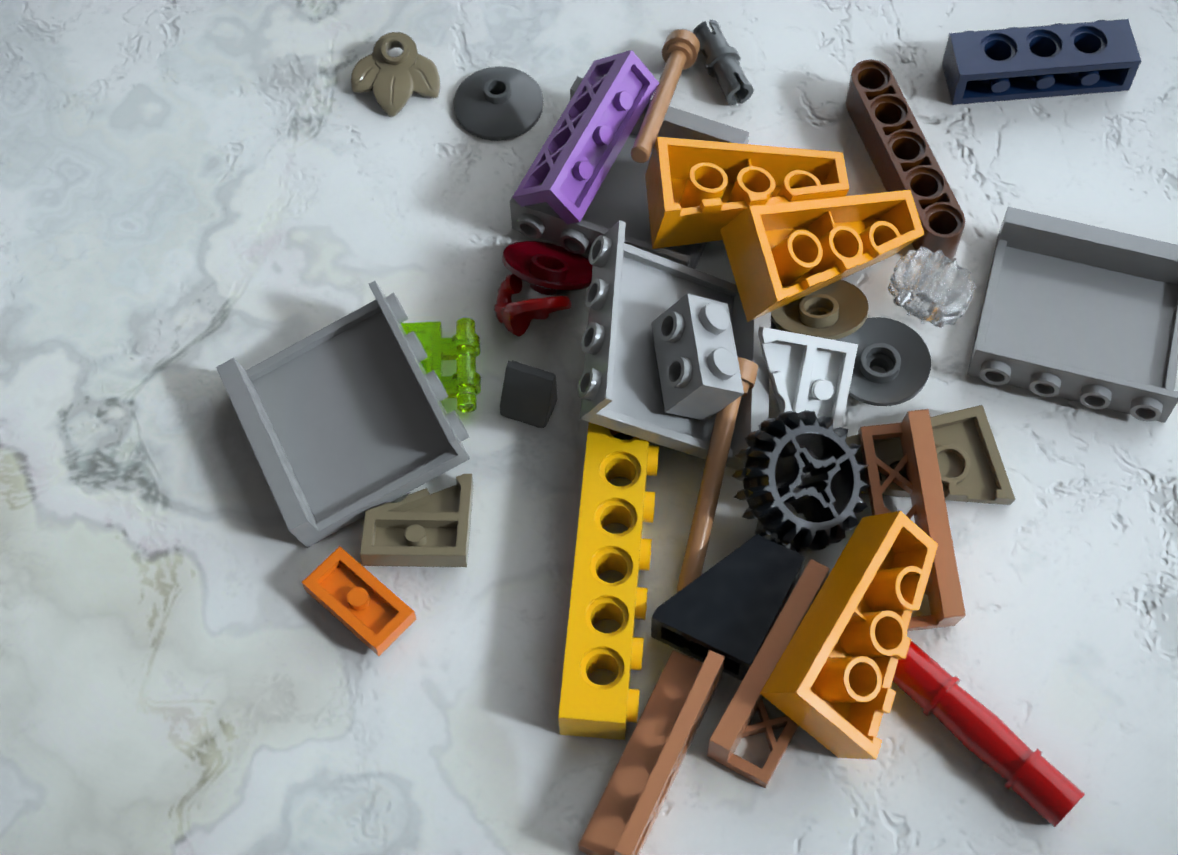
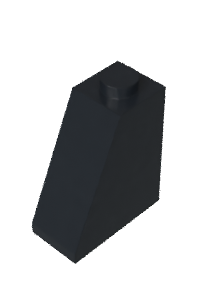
[651,534,806,681]

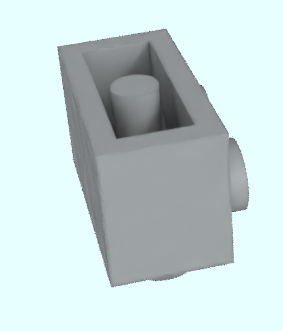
[651,293,744,421]

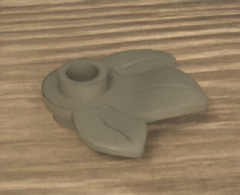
[351,32,440,117]

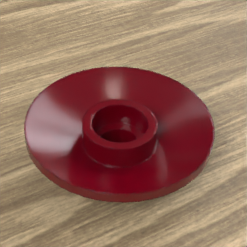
[502,241,593,295]

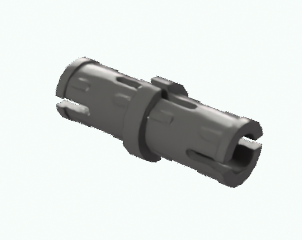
[693,20,754,105]

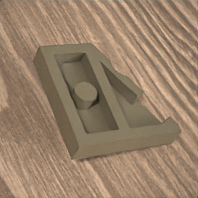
[360,474,474,567]

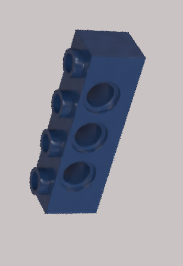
[942,19,1141,105]

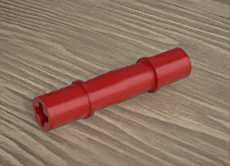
[893,641,1085,828]

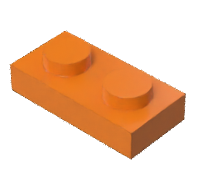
[302,546,416,656]

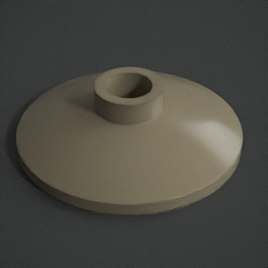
[771,280,869,340]

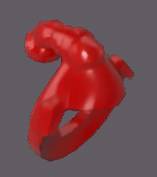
[494,273,571,337]

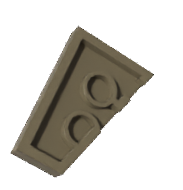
[845,405,1015,505]

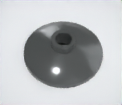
[454,66,543,141]
[836,317,931,406]

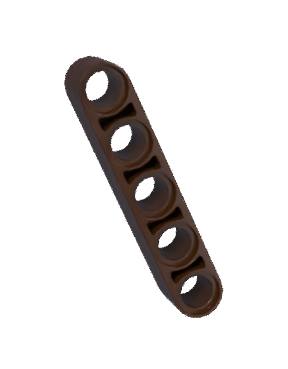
[846,59,966,265]

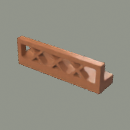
[858,409,966,631]
[707,559,830,788]
[578,650,725,855]

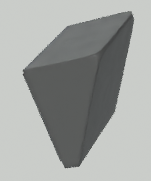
[500,361,558,428]

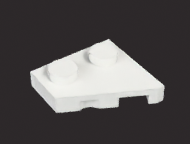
[758,327,858,429]

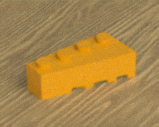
[645,137,849,249]
[720,190,925,322]
[760,511,938,760]

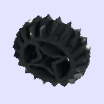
[732,410,871,552]

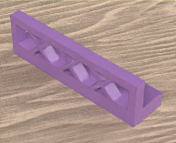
[512,50,659,224]

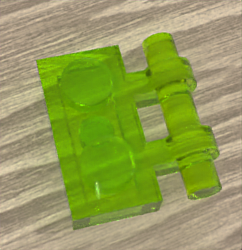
[401,318,481,413]

